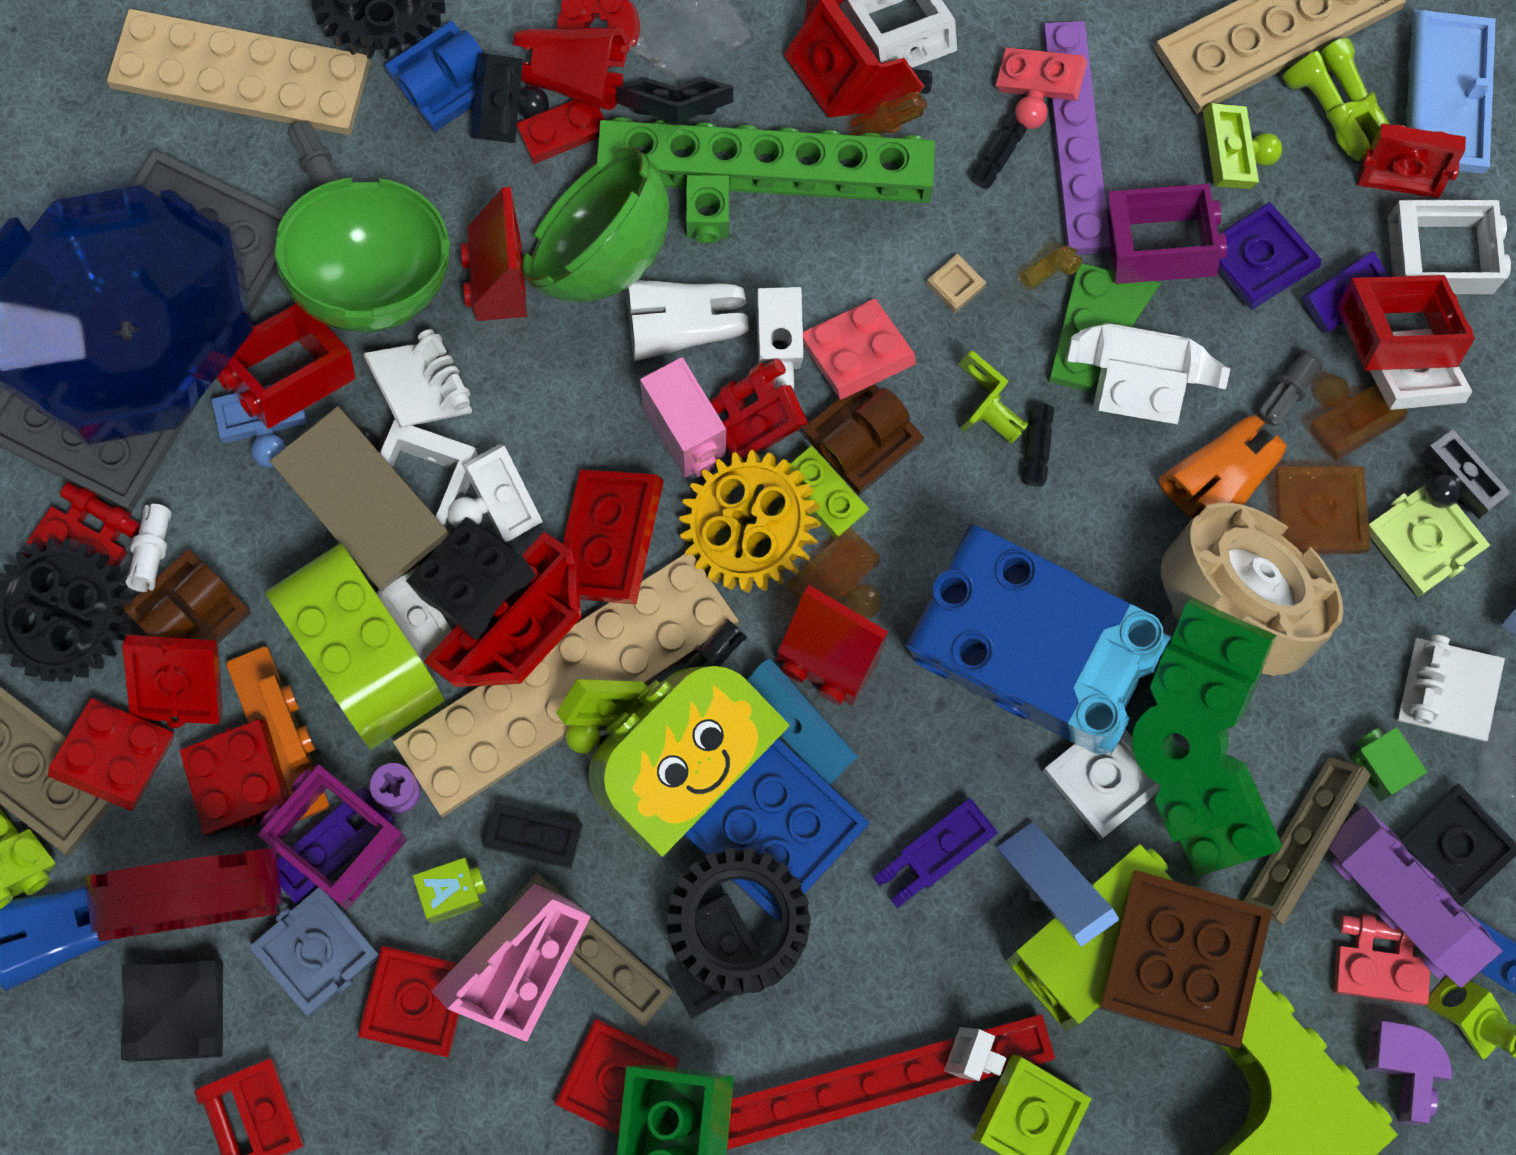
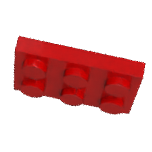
[563,469,664,605]

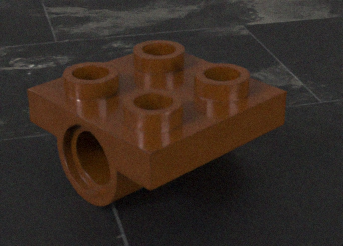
[802,384,924,495]
[123,549,251,644]

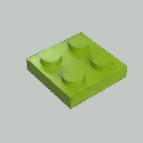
[971,1054,1092,1155]

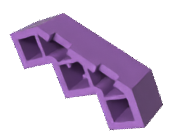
[1329,805,1502,988]

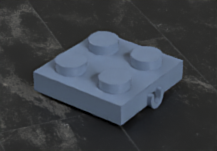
[249,887,379,1018]

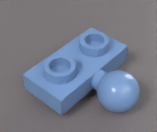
[211,384,308,468]

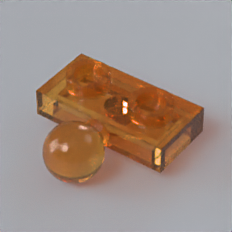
[1310,374,1408,461]
[787,527,881,619]

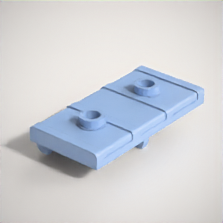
[1406,9,1496,174]

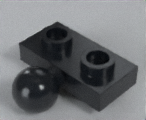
[471,53,549,143]
[1420,429,1511,519]

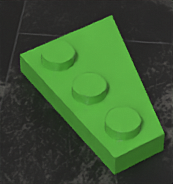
[1048,262,1161,392]

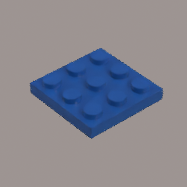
[684,738,870,924]

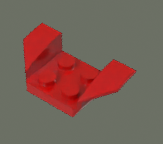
[784,0,925,118]

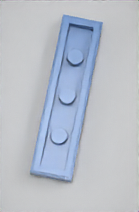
[997,822,1119,947]

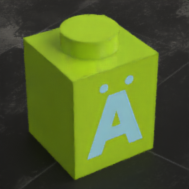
[413,858,487,924]

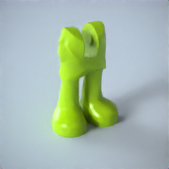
[1282,38,1390,162]

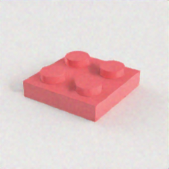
[803,298,916,400]

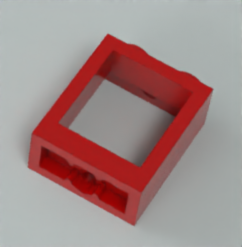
[1337,275,1475,371]
[214,304,356,429]

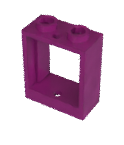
[1107,183,1227,284]
[257,764,408,911]

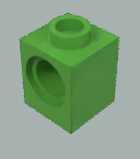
[686,175,729,243]
[1349,727,1428,802]

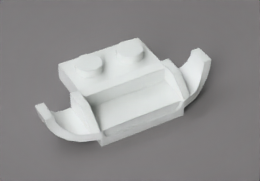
[1066,323,1231,424]

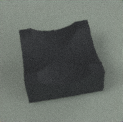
[406,517,536,640]
[121,960,223,1062]

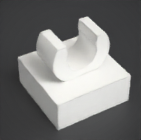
[944,1027,1006,1081]

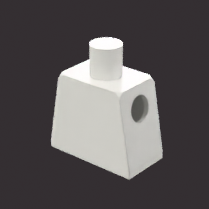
[756,287,803,390]

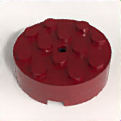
[84,848,283,942]

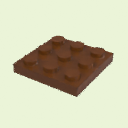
[1098,870,1272,1049]

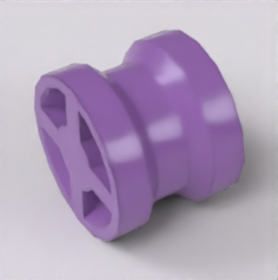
[370,763,421,814]

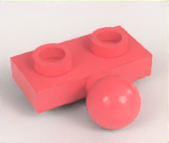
[996,48,1088,129]

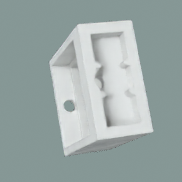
[841,0,957,68]
[1387,200,1511,294]
[380,420,478,555]

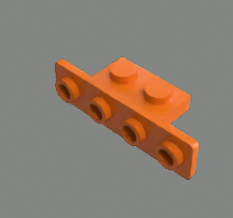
[226,647,330,821]

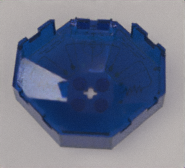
[0,185,253,445]

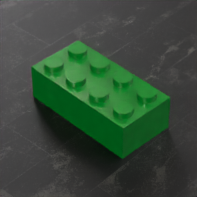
[617,1064,734,1155]

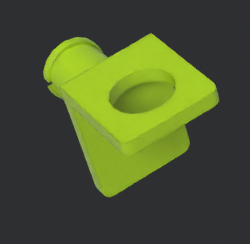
[958,350,1028,445]
[1425,976,1516,1059]

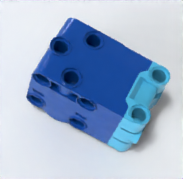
[905,524,1172,754]

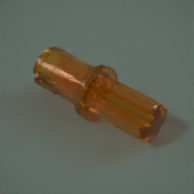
[851,92,927,136]

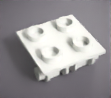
[363,329,472,428]
[1398,635,1505,742]

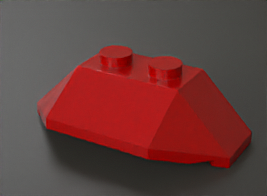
[424,532,581,687]

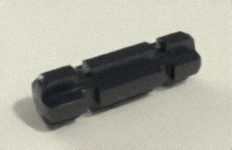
[971,114,1026,189]
[1023,403,1054,487]

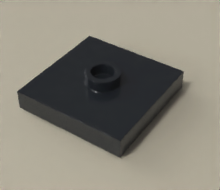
[1398,783,1516,907]

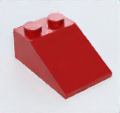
[461,187,527,321]
[777,585,888,706]

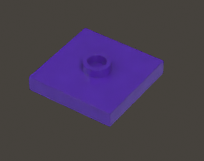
[1218,202,1322,310]

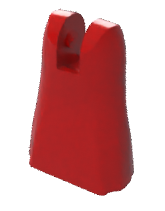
[512,28,628,111]

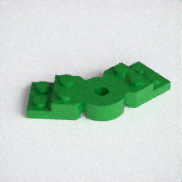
[1132,598,1282,877]

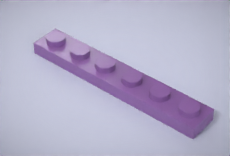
[1043,21,1111,255]

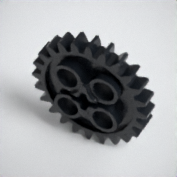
[311,0,446,59]
[0,538,132,682]

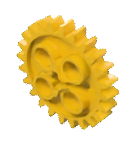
[679,450,821,593]

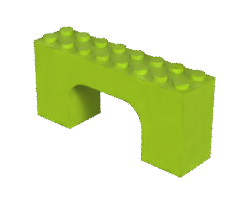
[1005,844,1398,1155]

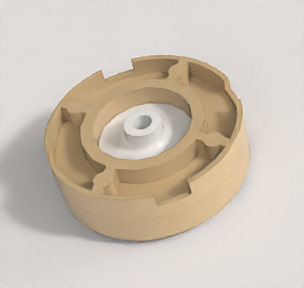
[1161,503,1343,676]

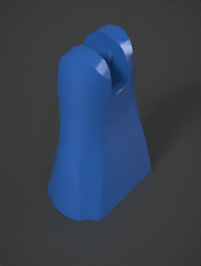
[0,886,115,991]

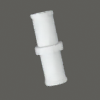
[126,504,171,592]

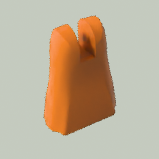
[1158,414,1287,520]

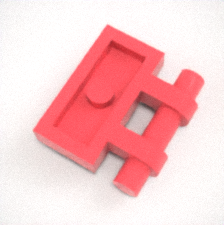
[1333,913,1430,1006]

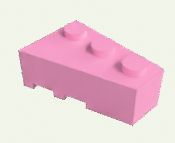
[432,884,591,1042]

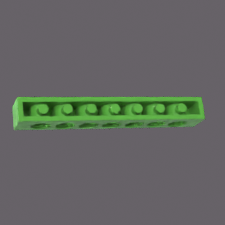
[597,117,935,203]

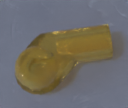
[1019,245,1082,291]

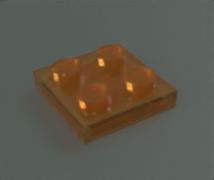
[1274,466,1370,554]

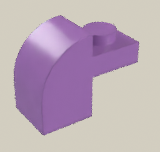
[1366,1021,1452,1125]

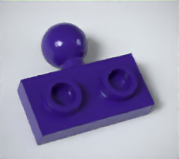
[1301,251,1389,333]

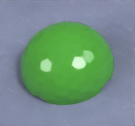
[522,147,670,302]
[274,178,450,332]

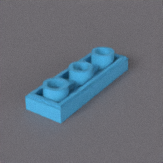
[747,658,858,785]

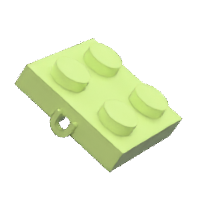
[1364,484,1490,598]

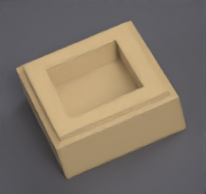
[926,254,986,313]

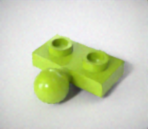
[1203,103,1283,189]
[776,445,869,540]
[556,679,647,754]

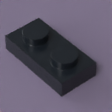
[483,802,583,870]

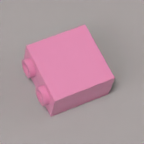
[640,357,726,478]

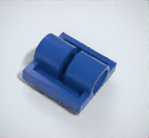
[384,20,484,132]

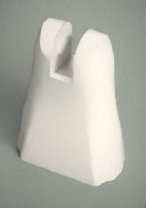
[626,280,749,361]

